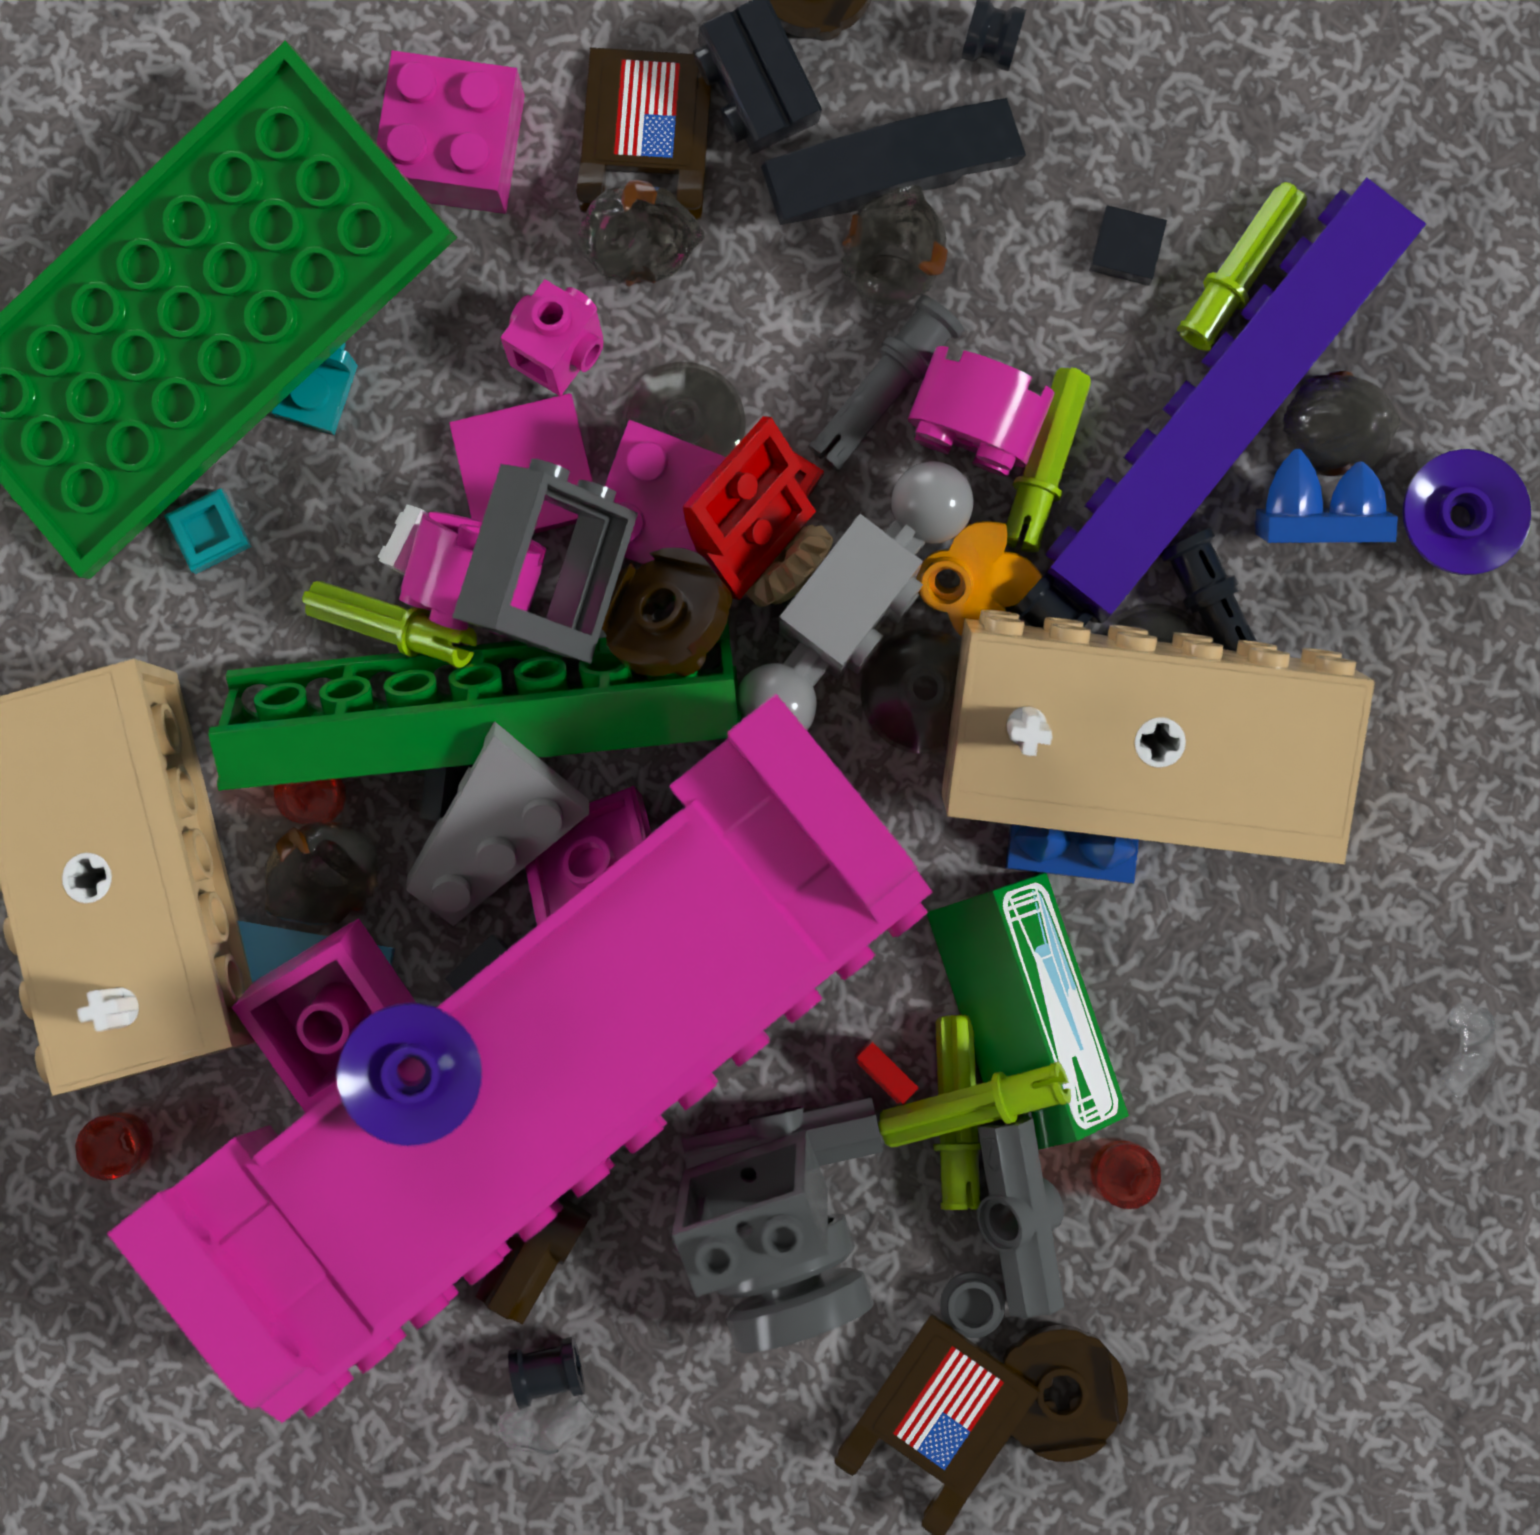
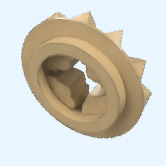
[746,524,833,607]

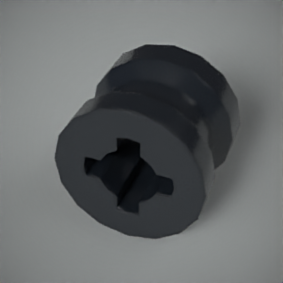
[961,0,1026,72]

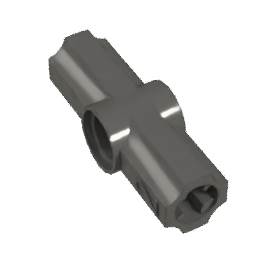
[682,1096,883,1179]
[977,1112,1064,1318]

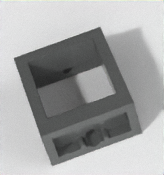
[452,458,638,663]
[672,1130,828,1297]

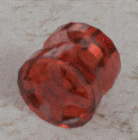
[274,778,346,827]
[75,1112,153,1181]
[1090,1140,1161,1209]

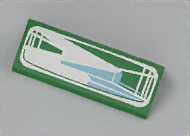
[926,873,1129,1150]

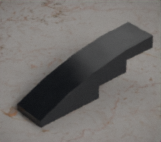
[761,98,1026,225]

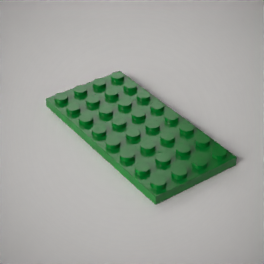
[0,41,458,579]

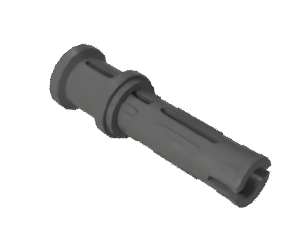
[808,294,964,472]

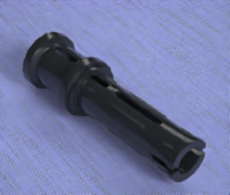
[1160,527,1258,651]

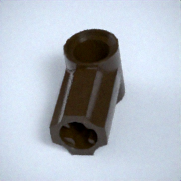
[475,1196,592,1325]

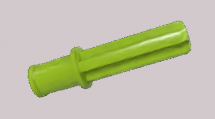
[1177,182,1307,351]
[1006,367,1091,552]
[302,581,477,668]
[933,1015,981,1210]
[878,1062,1071,1148]

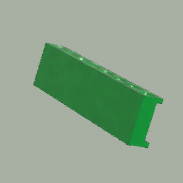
[208,619,742,791]

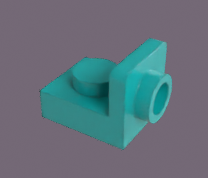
[272,343,358,435]

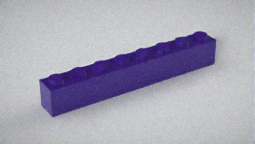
[1045,177,1426,624]

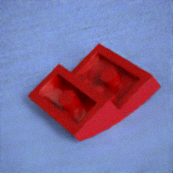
[682,416,816,600]

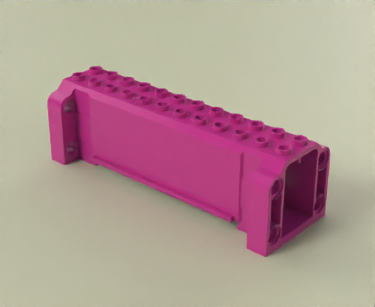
[108,693,932,1423]

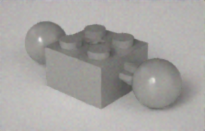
[736,461,973,730]

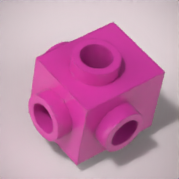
[500,279,604,397]

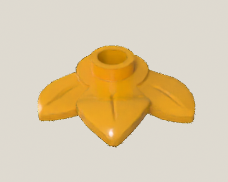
[916,521,1043,636]

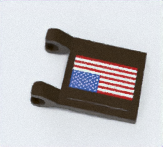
[576,47,712,220]
[834,1313,1040,1535]

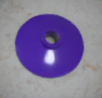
[1402,449,1531,576]
[337,1003,482,1146]

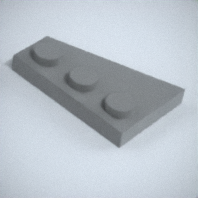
[406,721,589,926]

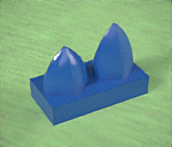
[1255,449,1398,543]
[1005,824,1139,884]

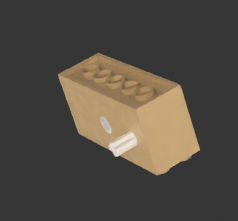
[941,610,1375,865]
[0,659,256,1096]

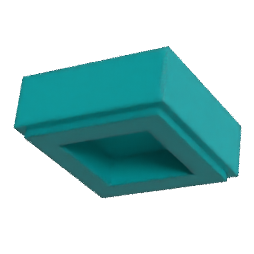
[164,488,252,574]

